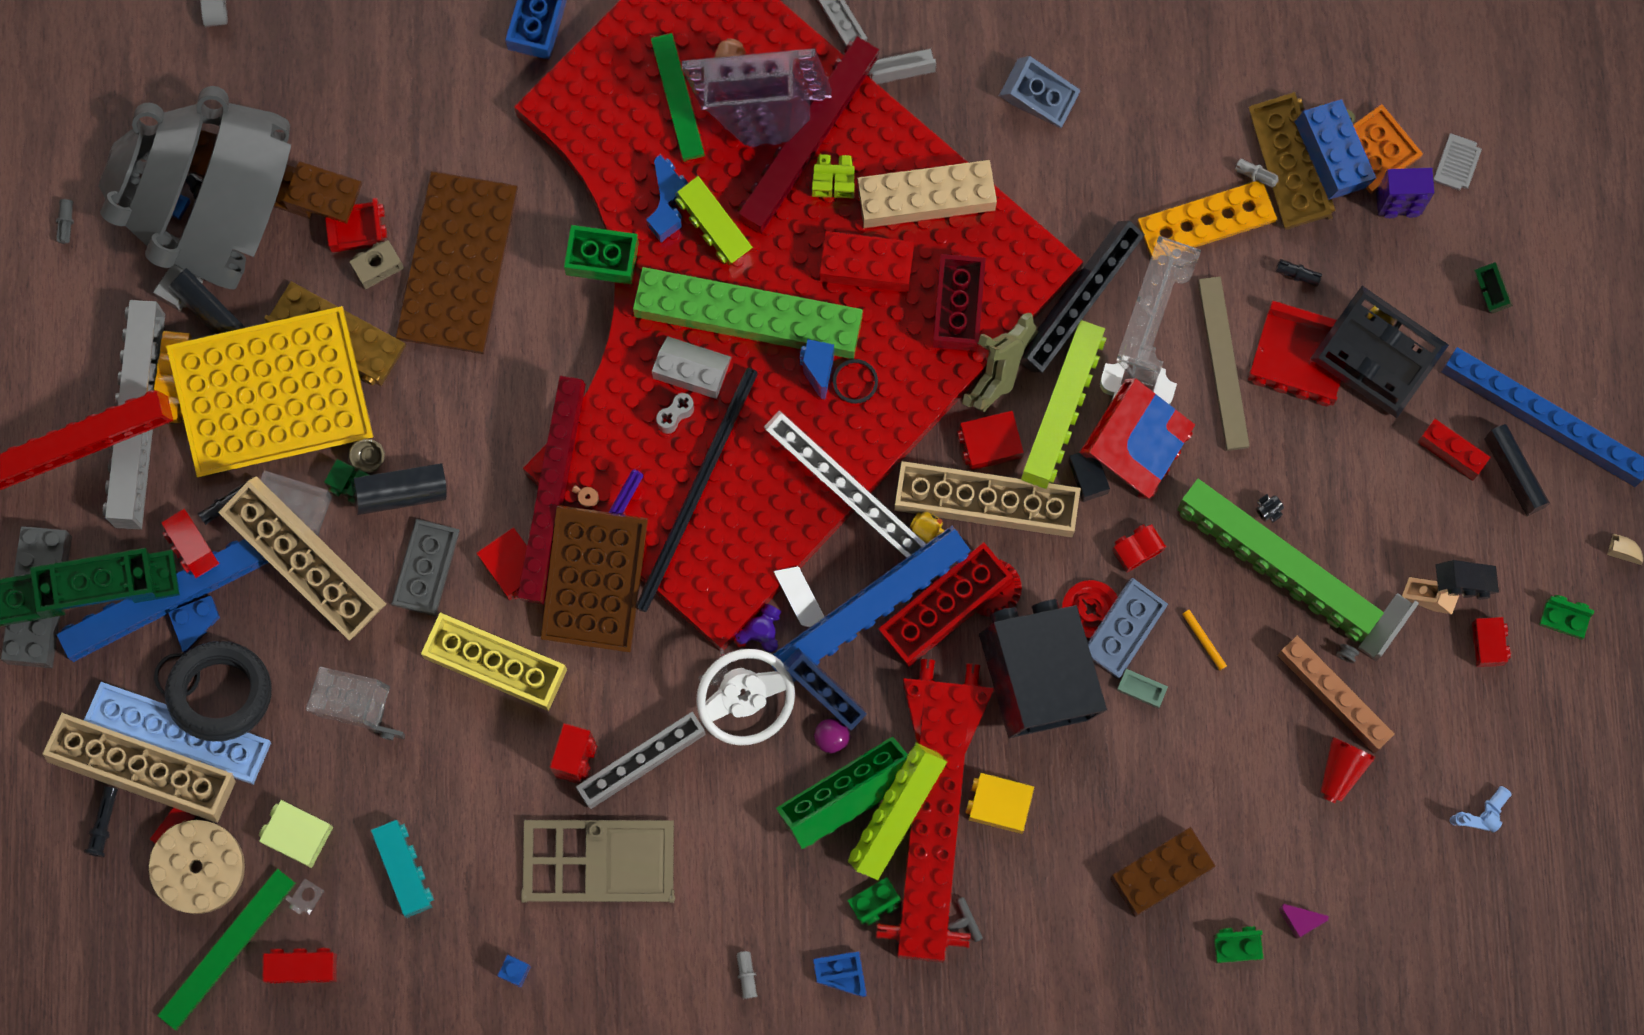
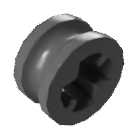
[1336,644,1359,663]

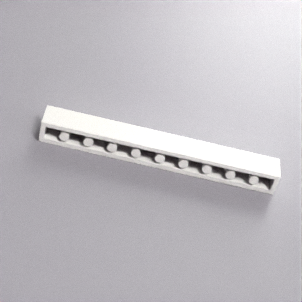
[764,410,938,581]

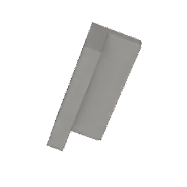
[869,49,936,84]
[1358,593,1419,662]

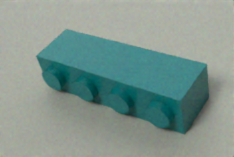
[371,820,434,918]

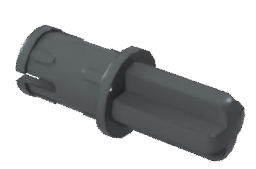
[56,199,74,244]

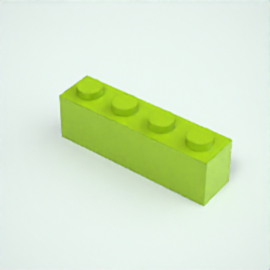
[675,176,753,265]

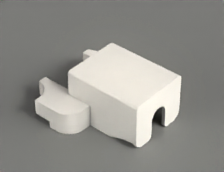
[1100,357,1177,404]

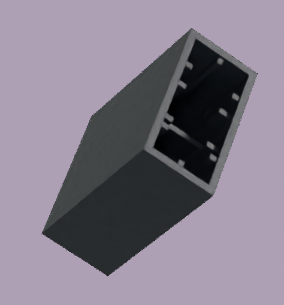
[979,599,1107,739]

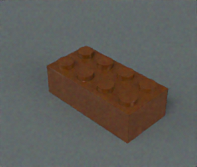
[1110,827,1216,917]

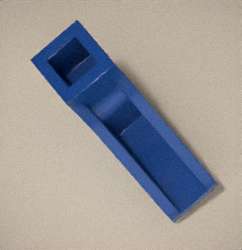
[646,155,688,242]

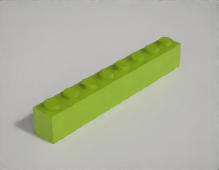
[1021,320,1107,489]

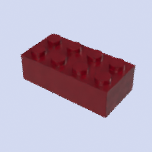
[933,254,986,351]

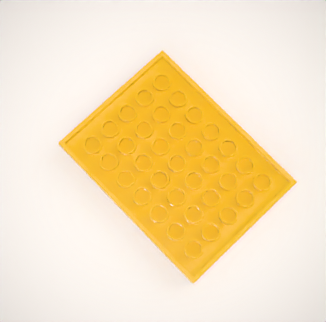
[166,306,374,477]

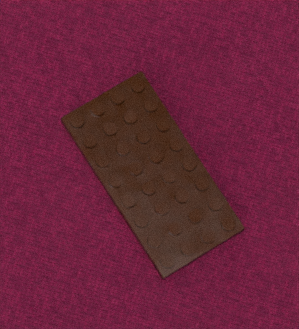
[396,171,518,354]

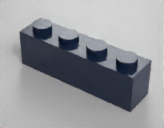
[783,647,867,730]

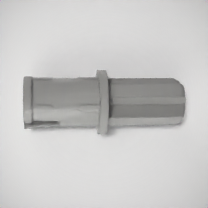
[1235,159,1278,187]
[737,951,758,999]

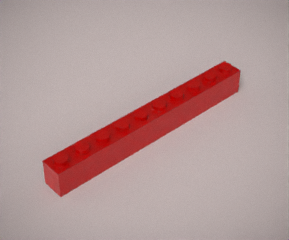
[0,390,174,490]

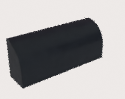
[168,268,245,335]
[1484,424,1550,516]
[351,463,447,515]

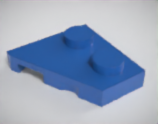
[168,595,220,653]
[813,951,867,997]

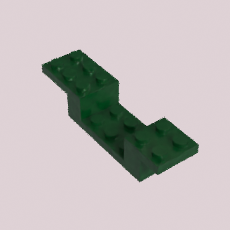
[0,548,180,626]

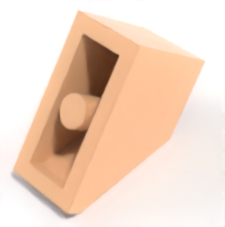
[1402,577,1459,614]

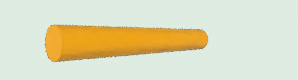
[1182,610,1227,671]

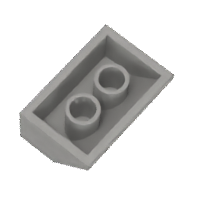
[652,337,731,399]

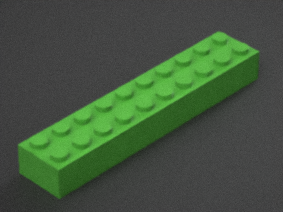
[633,267,863,359]
[1177,479,1384,643]

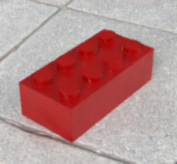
[820,231,914,292]

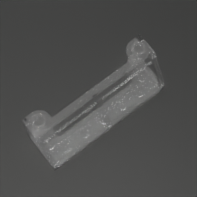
[1116,236,1201,386]

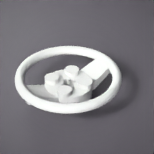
[697,649,795,745]

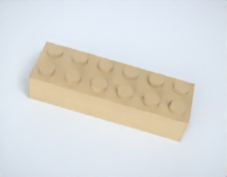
[857,160,997,228]

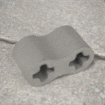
[657,393,694,434]

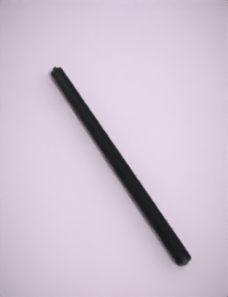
[636,368,757,612]

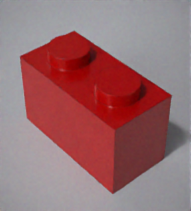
[1472,617,1511,667]

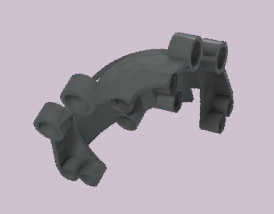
[99,86,291,289]

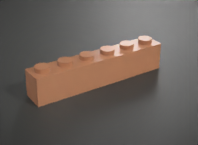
[1277,635,1395,753]

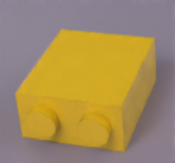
[966,773,1034,834]

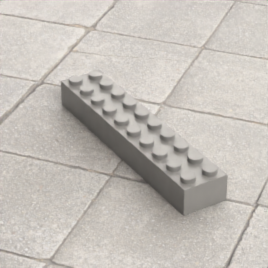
[103,300,166,529]

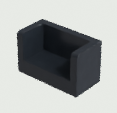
[1068,452,1110,502]

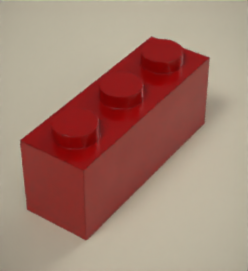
[1417,419,1491,481]
[161,508,219,578]
[263,948,337,984]

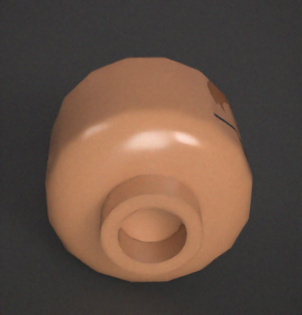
[714,38,746,73]

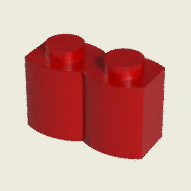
[1112,524,1166,573]

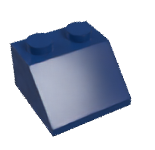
[800,340,834,399]

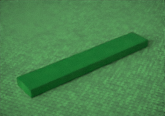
[651,33,705,162]

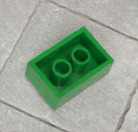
[564,225,639,284]

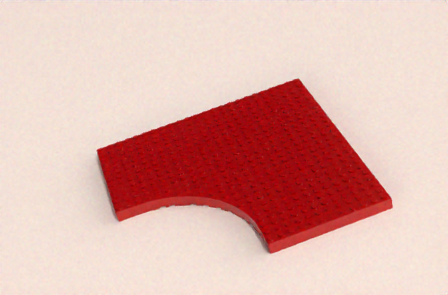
[514,0,1083,653]

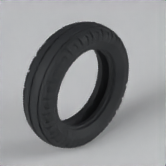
[165,641,272,742]

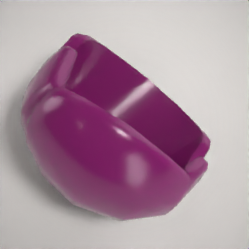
[814,718,851,753]

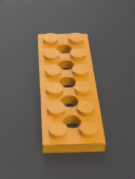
[1137,181,1277,261]

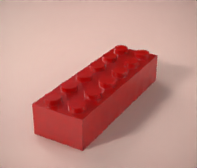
[879,542,1014,667]

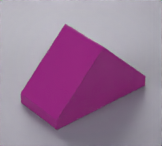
[1279,904,1329,939]

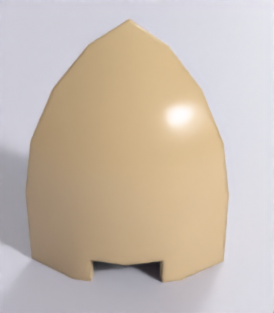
[1607,534,1643,565]

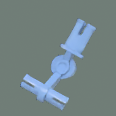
[1450,786,1512,833]

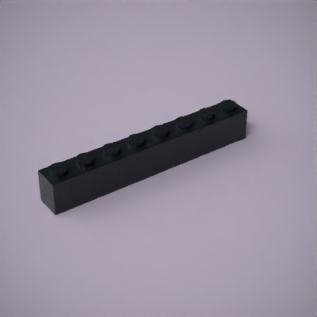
[1020,220,1145,372]

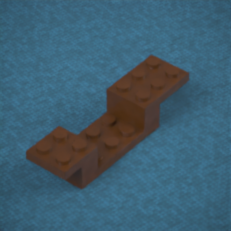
[188,129,362,224]

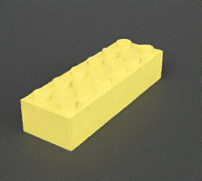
[421,613,567,711]

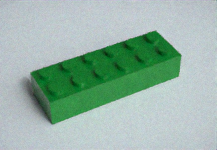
[776,736,908,849]

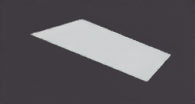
[774,567,824,627]

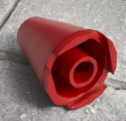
[1320,737,1375,803]

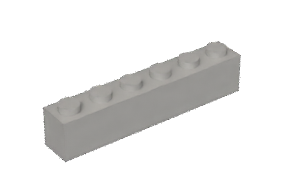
[576,712,706,809]

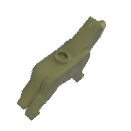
[962,313,1038,412]

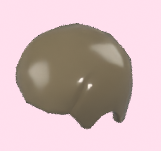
[349,439,385,473]

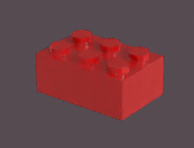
[550,723,598,784]

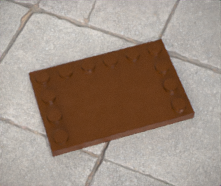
[541,505,648,652]

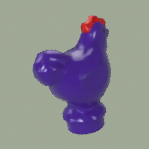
[734,604,781,653]

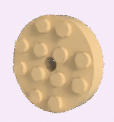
[149,820,245,914]

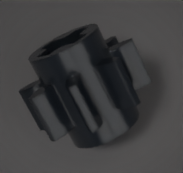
[1256,494,1284,523]

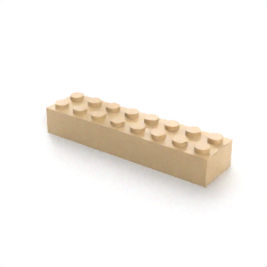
[894,461,1080,537]
[218,476,386,641]
[43,713,236,823]

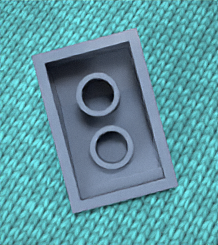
[999,56,1081,128]

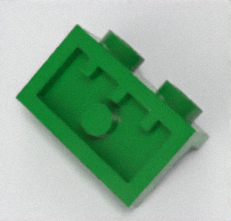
[1539,595,1594,640]
[848,877,902,926]
[1214,926,1264,963]

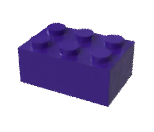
[1376,168,1434,218]

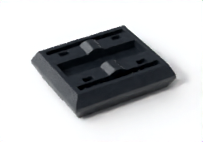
[1310,286,1449,418]

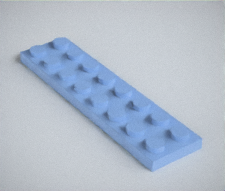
[84,682,271,785]

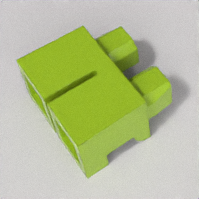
[812,154,854,198]

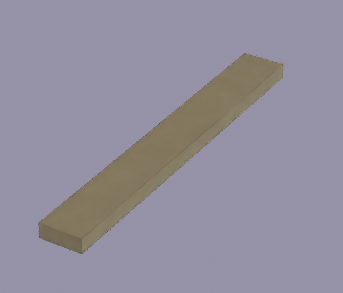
[1198,276,1249,451]

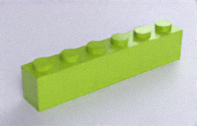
[848,743,947,880]

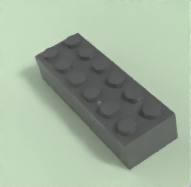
[1,526,72,668]

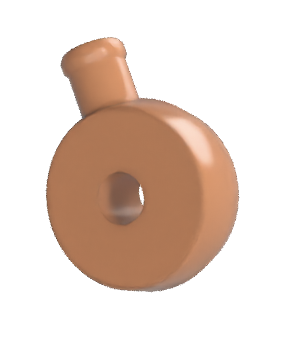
[572,485,599,508]

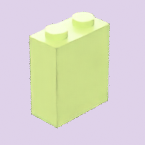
[259,800,333,868]

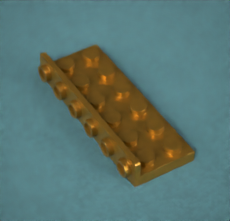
[1249,92,1335,230]
[264,281,406,386]

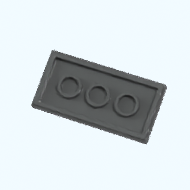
[391,519,460,617]

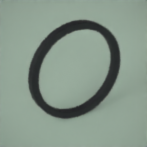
[833,359,878,404]
[154,653,201,696]

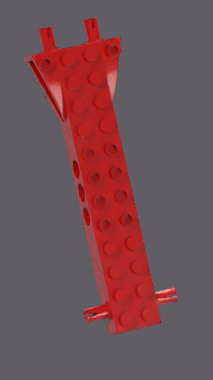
[876,659,994,963]

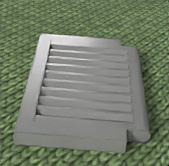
[1433,133,1482,191]

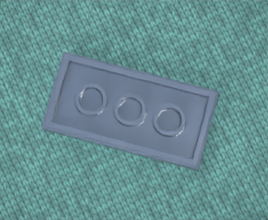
[1088,578,1168,678]

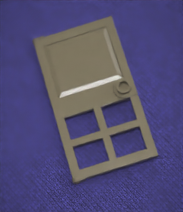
[521,820,675,903]

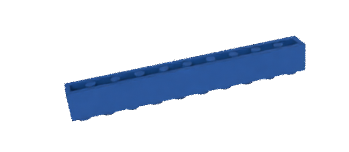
[1441,347,1644,487]
[771,525,971,682]
[57,539,269,662]

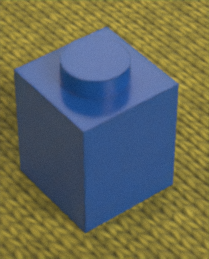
[498,955,531,988]

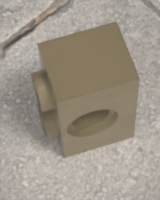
[349,240,404,290]

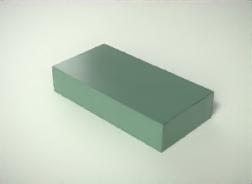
[1117,669,1168,709]

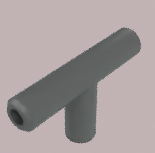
[948,897,983,942]

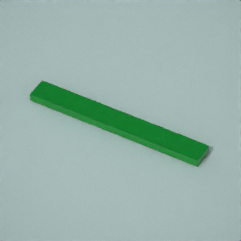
[158,868,296,1031]

